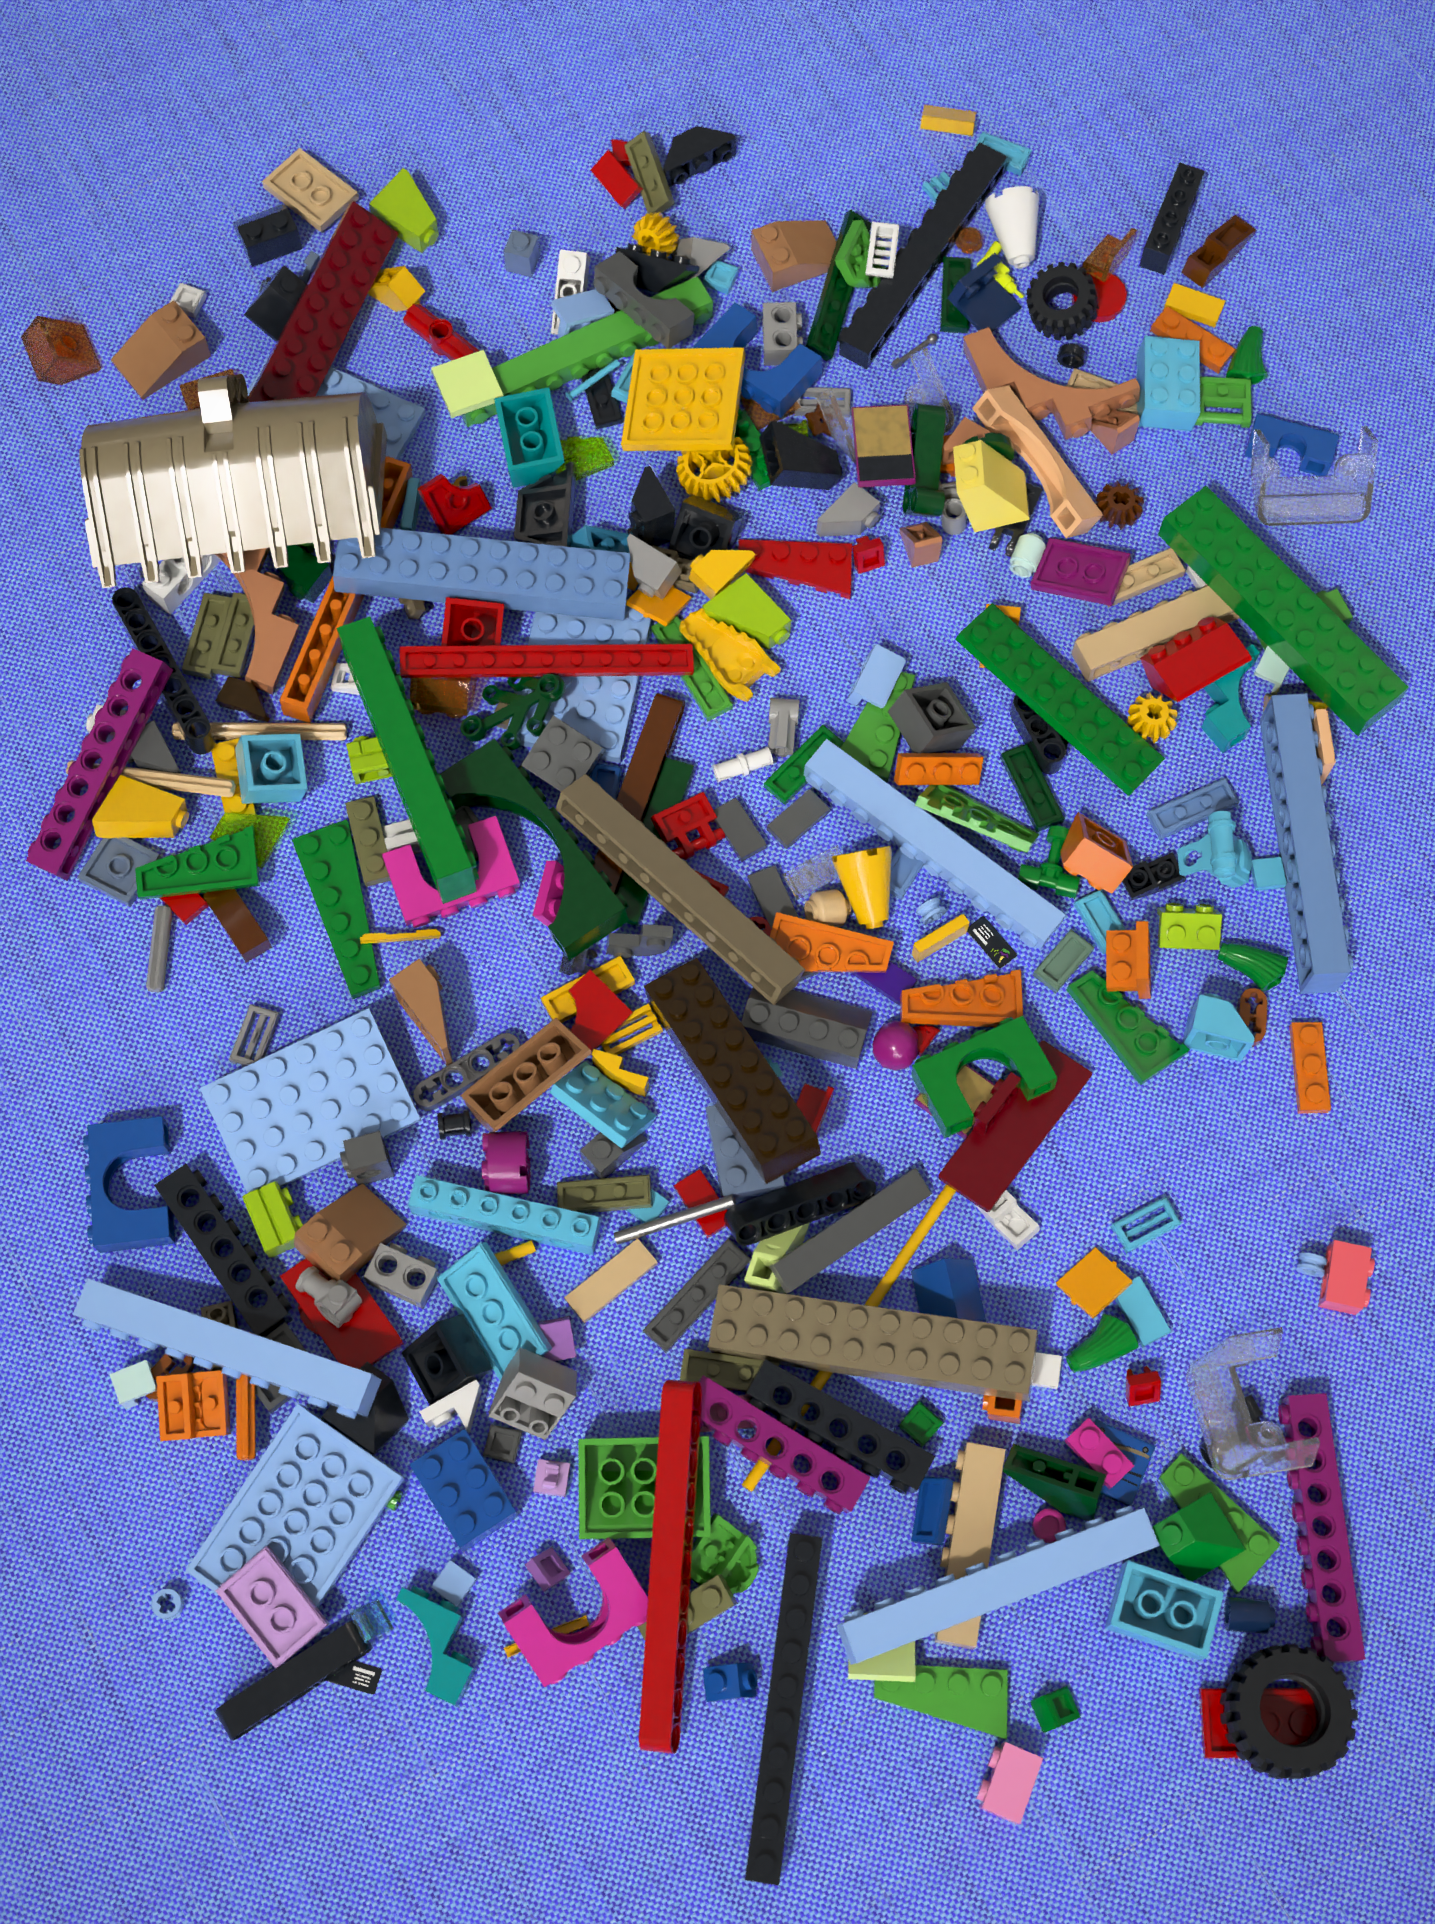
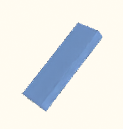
[1146,778,1239,840]

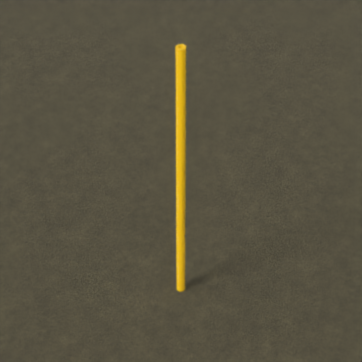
[742,1185,956,1492]

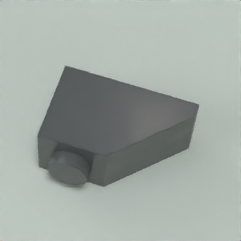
[128,720,181,773]
[580,1132,648,1179]

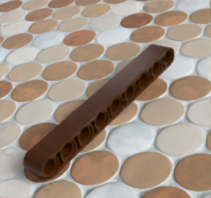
[593,693,685,894]

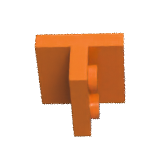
[1106,921,1151,999]

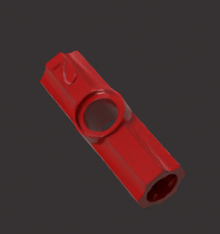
[403,304,479,361]

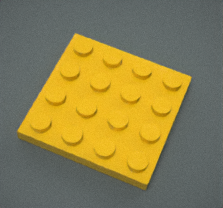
[621,347,746,451]

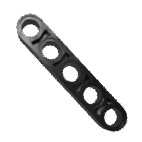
[724,1162,876,1246]
[215,1619,373,1741]

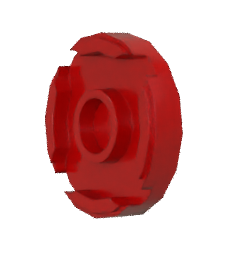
[1071,271,1127,323]

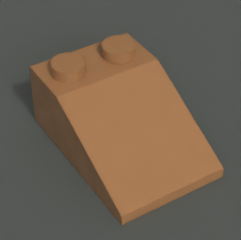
[751,220,837,292]
[111,300,211,400]
[389,959,453,1066]
[294,1183,407,1282]

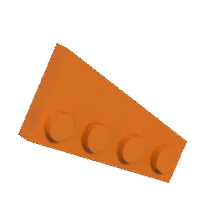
[770,912,894,973]
[900,969,1023,1028]

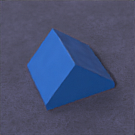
[911,1258,986,1322]

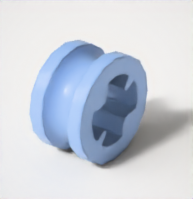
[916,897,947,925]
[1296,1252,1328,1277]
[152,1589,184,1620]

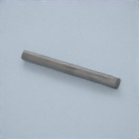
[614,1195,736,1244]

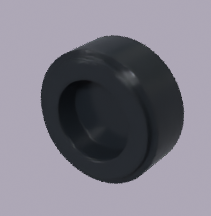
[1057,344,1086,369]

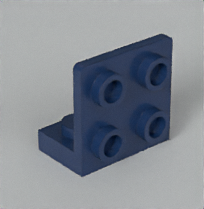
[947,253,1021,332]

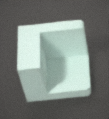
[1254,646,1289,695]
[110,1360,157,1409]

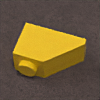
[368,266,425,312]
[689,550,756,599]

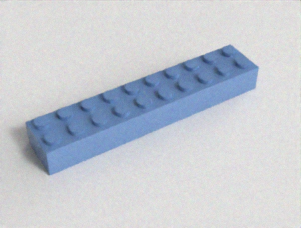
[333,528,630,621]
[1259,693,1353,994]

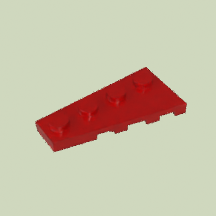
[738,539,852,599]

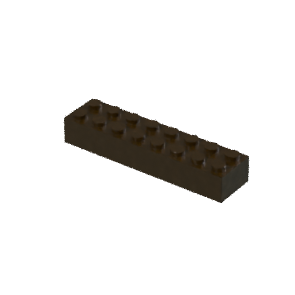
[644,958,821,1184]

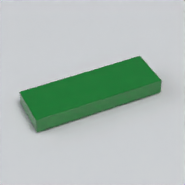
[763,725,844,805]

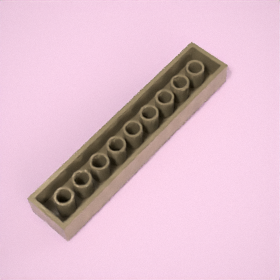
[708,1284,1038,1402]

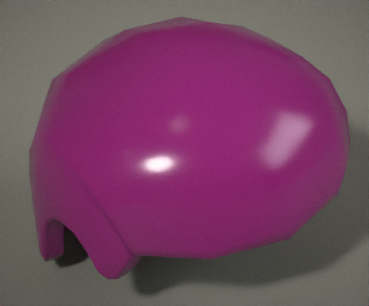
[872,1020,918,1071]

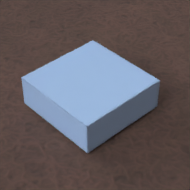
[431,1560,477,1607]

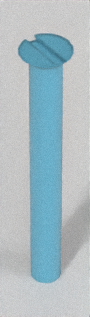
[565,360,620,402]

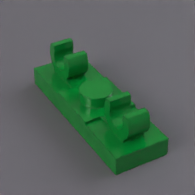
[735,409,771,491]

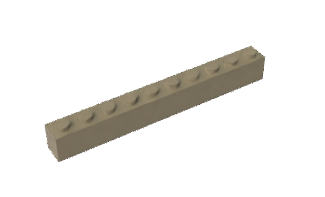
[556,774,805,1005]

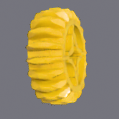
[676,437,752,503]

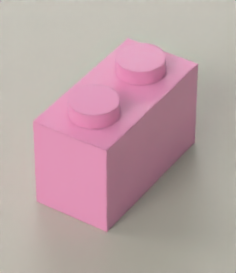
[976,1742,1043,1824]

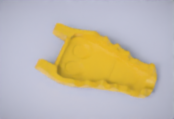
[679,608,781,702]

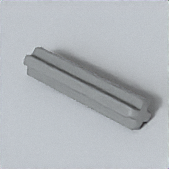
[146,906,172,993]

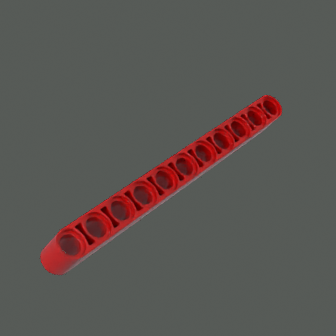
[639,1380,702,1754]

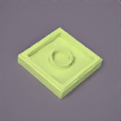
[431,350,503,418]
[848,1612,916,1682]

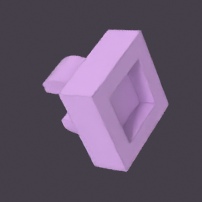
[533,1459,571,1497]

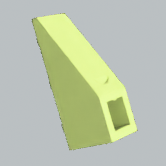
[744,1223,809,1294]

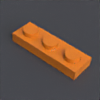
[1150,306,1235,374]
[894,753,984,785]
[1289,1022,1331,1114]

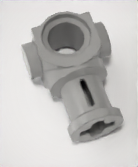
[296,1266,362,1328]

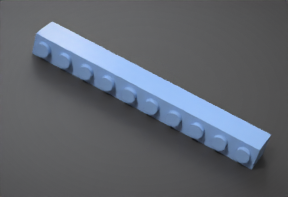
[804,739,1066,950]
[73,1279,381,1419]
[836,1505,1159,1665]

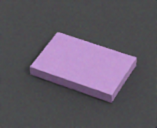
[215,1546,330,1669]

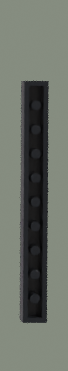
[838,142,1007,369]
[744,1533,822,1885]

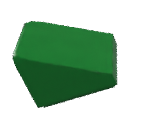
[1031,1686,1081,1732]

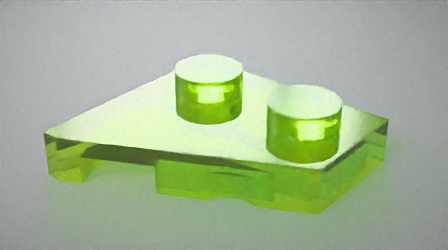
[555,436,614,481]
[209,813,291,869]

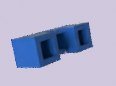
[1244,413,1339,478]

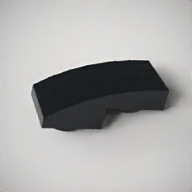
[1122,852,1186,900]

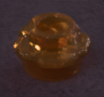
[956,227,982,254]

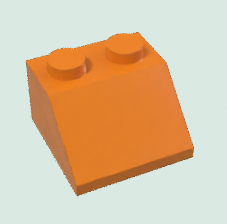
[1060,812,1133,894]

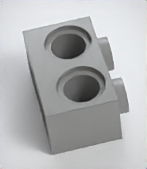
[762,302,803,366]
[363,1243,440,1309]

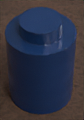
[1224,1597,1276,1634]

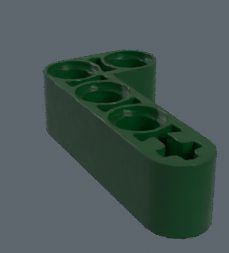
[902,403,946,518]

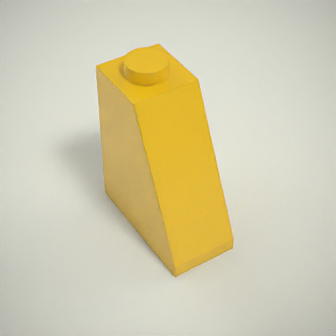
[92,775,189,838]

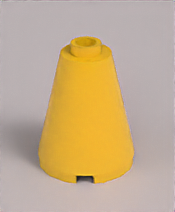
[831,846,892,929]

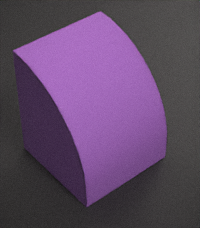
[538,1316,577,1361]

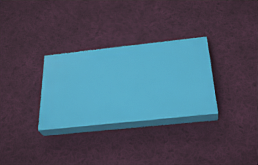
[437,1242,553,1381]

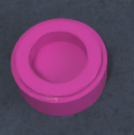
[1032,1509,1066,1543]

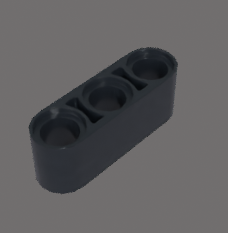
[1010,695,1066,774]

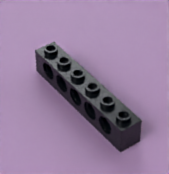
[154,1164,293,1337]
[743,1359,935,1495]

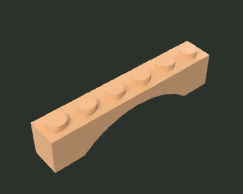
[972,385,1103,538]

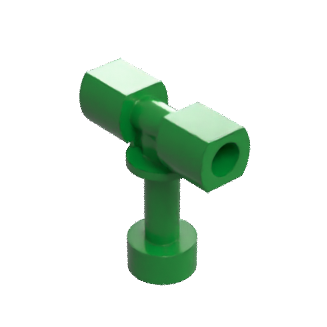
[1018,825,1080,899]

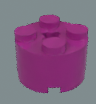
[482,1131,531,1194]

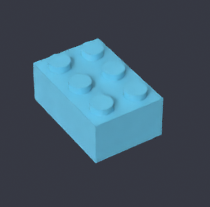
[1137,336,1200,431]
[1105,1560,1224,1661]

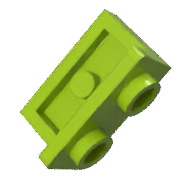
[1157,903,1222,950]

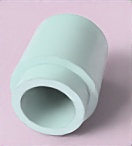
[1010,533,1046,578]

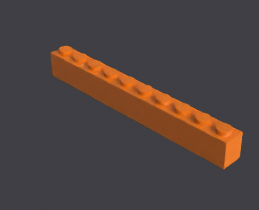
[279,456,412,723]

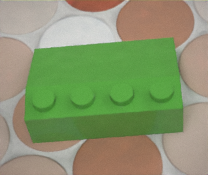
[578,1436,711,1539]

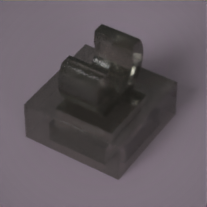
[559,948,597,976]

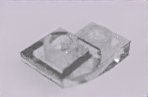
[782,845,842,900]

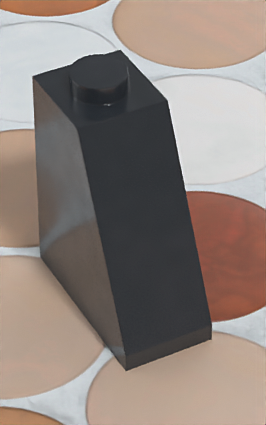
[759,421,842,490]

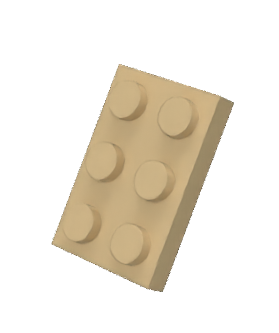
[262,148,359,233]

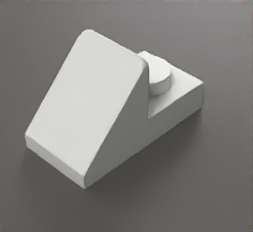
[419,1380,482,1433]

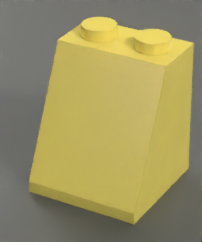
[953,440,1030,532]

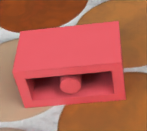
[1318,1240,1375,1315]

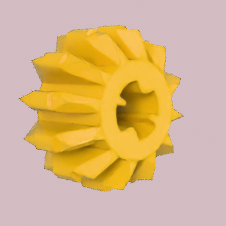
[632,212,680,257]
[1127,692,1178,743]

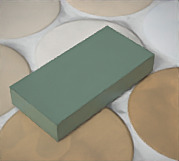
[1033,929,1095,994]

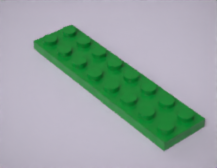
[955,603,1165,796]

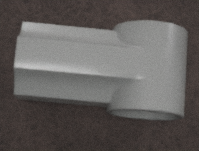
[768,697,800,757]

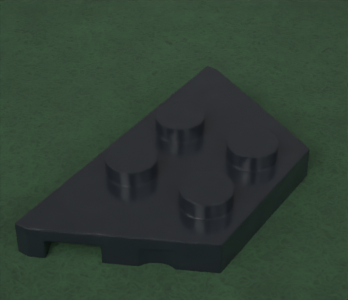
[514,462,577,547]

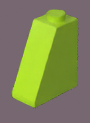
[369,168,439,253]
[702,573,791,650]

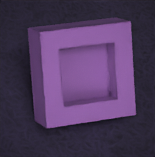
[525,1547,571,1592]

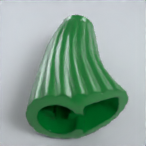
[1226,326,1268,385]
[1217,942,1288,992]
[1065,1314,1139,1373]

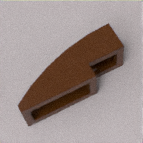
[1181,215,1257,288]
[202,889,272,963]

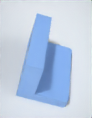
[551,289,614,338]
[846,644,906,708]

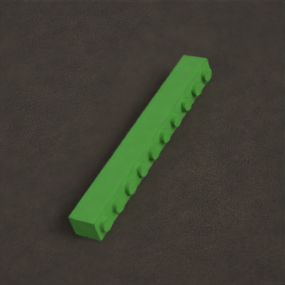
[461,276,713,427]

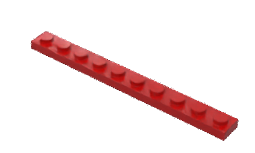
[399,644,694,678]

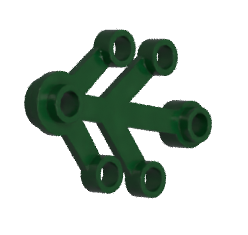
[460,674,566,750]

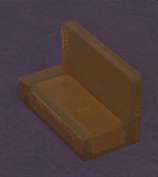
[1082,228,1137,282]

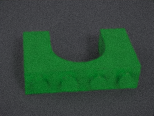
[911,1015,1057,1138]

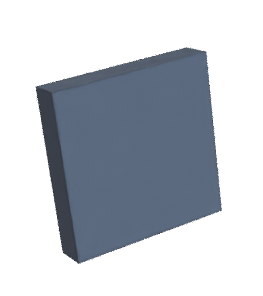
[77,837,162,907]

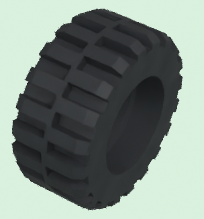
[1220,1644,1358,1780]

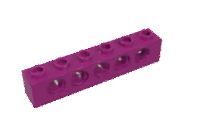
[699,1375,871,1515]

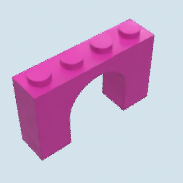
[382,816,520,928]
[498,1537,648,1688]

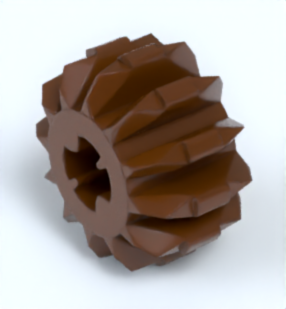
[1096,480,1144,530]

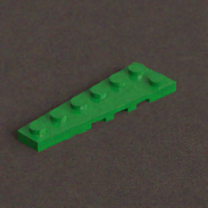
[291,819,381,999]

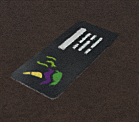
[967,916,1017,968]
[327,1661,382,1695]

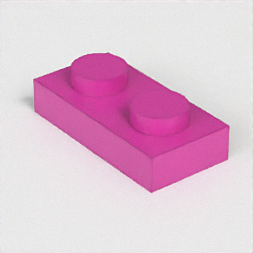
[532,861,565,927]
[1064,1418,1134,1490]

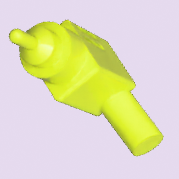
[976,241,1024,298]

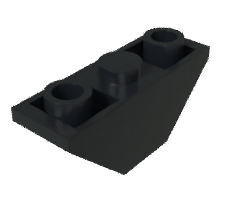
[663,126,736,187]
[616,243,700,293]

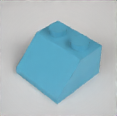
[1182,994,1255,1062]

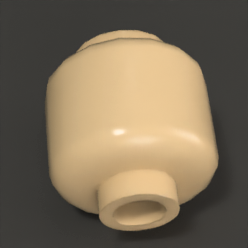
[804,889,851,928]

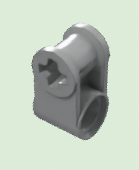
[938,481,967,535]

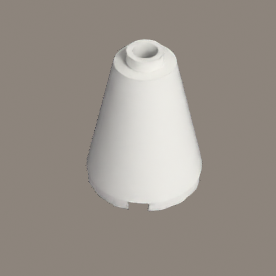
[985,186,1039,269]

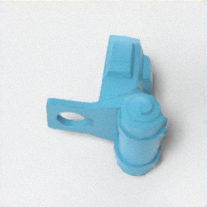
[1177,811,1252,888]

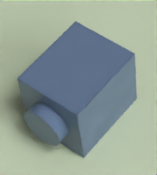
[503,229,540,278]

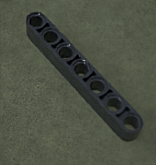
[112,587,215,755]

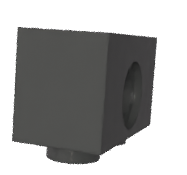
[340,1131,394,1186]

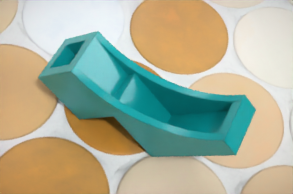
[1201,644,1260,753]
[396,1585,475,1707]

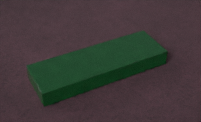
[940,257,971,333]
[1000,743,1064,833]

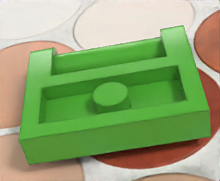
[1195,377,1252,428]

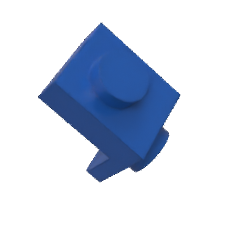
[703,1663,758,1702]

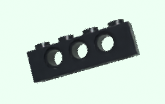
[1139,162,1205,275]

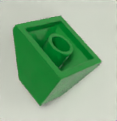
[1152,1492,1247,1582]

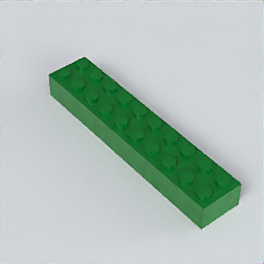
[1158,486,1409,736]
[337,617,479,904]

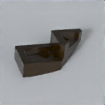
[215,676,270,722]

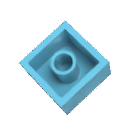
[235,734,307,804]

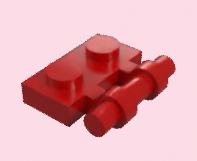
[651,792,725,860]

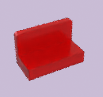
[796,1083,834,1134]

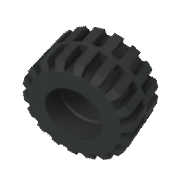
[1026,262,1098,341]

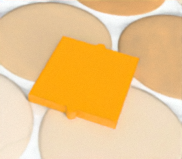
[626,585,692,627]
[1056,1247,1132,1319]

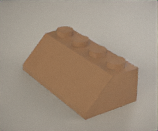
[460,1018,592,1132]

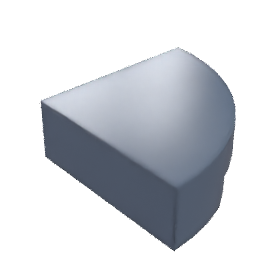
[299,251,320,284]

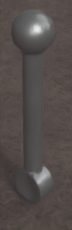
[891,333,938,370]

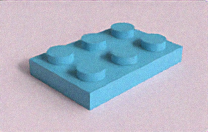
[549,1061,657,1148]

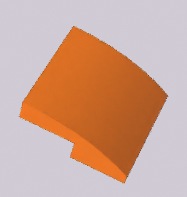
[156,1370,231,1441]

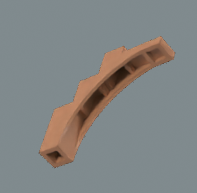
[963,327,1140,440]
[215,548,299,695]

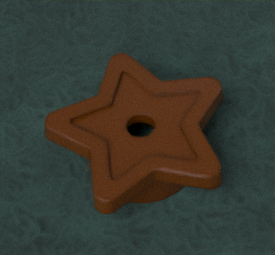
[805,402,837,437]

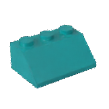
[494,387,565,488]

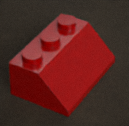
[1140,616,1252,702]

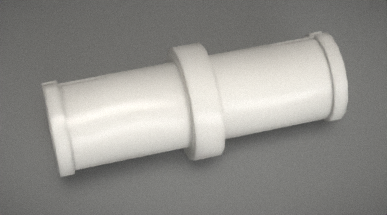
[712,747,774,783]

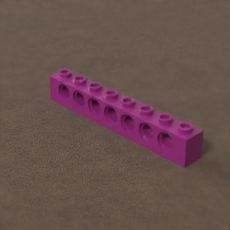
[26,648,173,881]
[1278,1393,1366,1663]

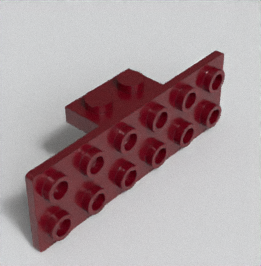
[938,1041,1092,1212]

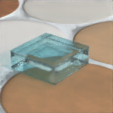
[349,1599,394,1643]

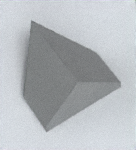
[671,237,730,281]

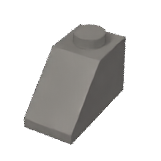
[816,482,880,537]
[627,534,682,600]

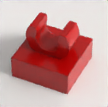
[853,535,885,574]
[1125,1366,1161,1407]

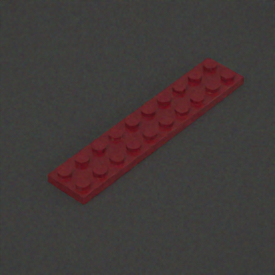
[248,201,398,402]

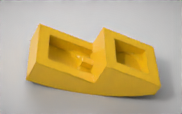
[592,1049,649,1097]

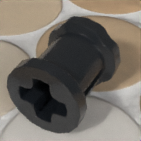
[437,1109,472,1140]

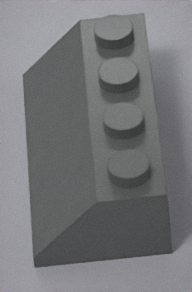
[741,987,873,1069]

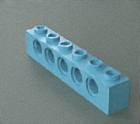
[408,1175,601,1255]

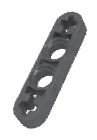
[414,1033,520,1111]

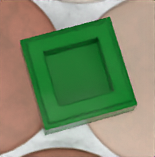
[898,1401,943,1448]

